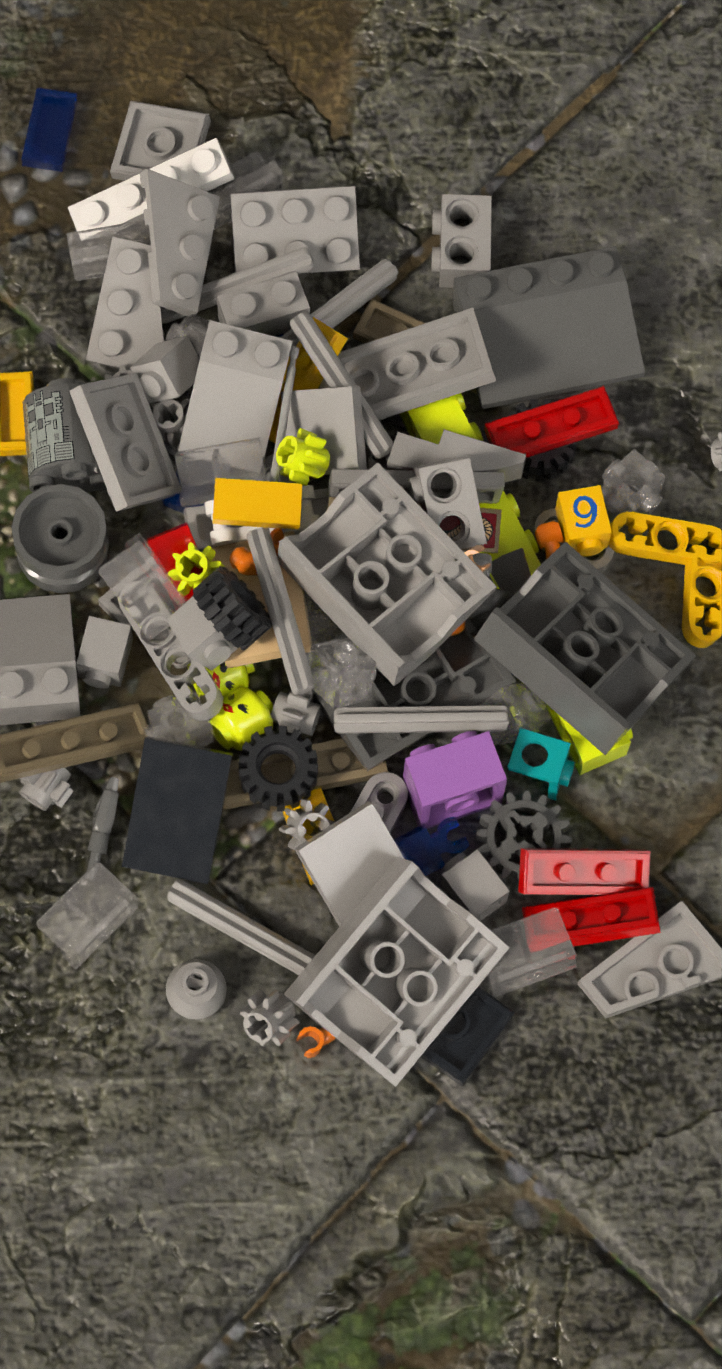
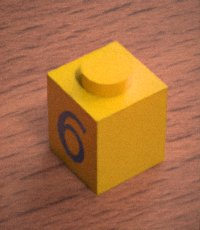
[555,485,612,557]

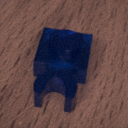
[393,817,469,876]

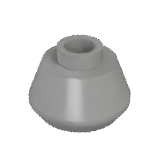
[166,959,227,1020]

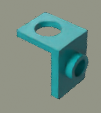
[508,728,575,801]

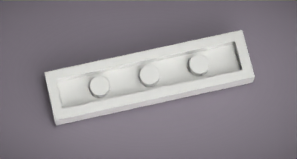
[68,138,235,248]

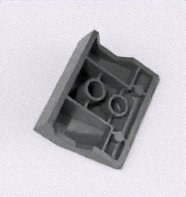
[453,246,645,409]
[474,541,696,755]
[306,619,516,772]

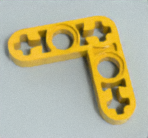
[608,512,722,648]

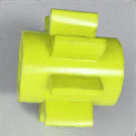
[276,428,330,486]
[168,542,225,596]

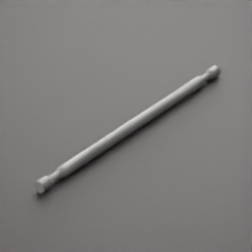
[268,346,299,531]

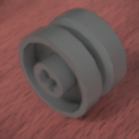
[11,484,110,594]

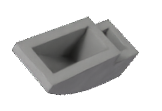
[386,429,526,482]

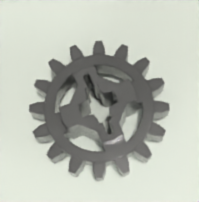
[475,790,572,888]

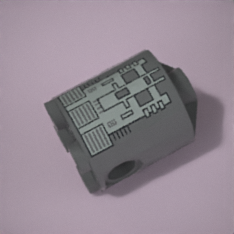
[22,378,107,493]

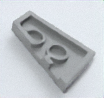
[140,169,220,317]
[86,237,164,370]
[578,901,722,1019]

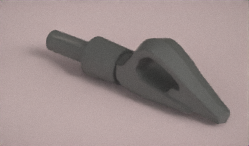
[85,777,119,882]

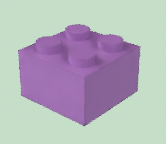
[403,731,507,831]

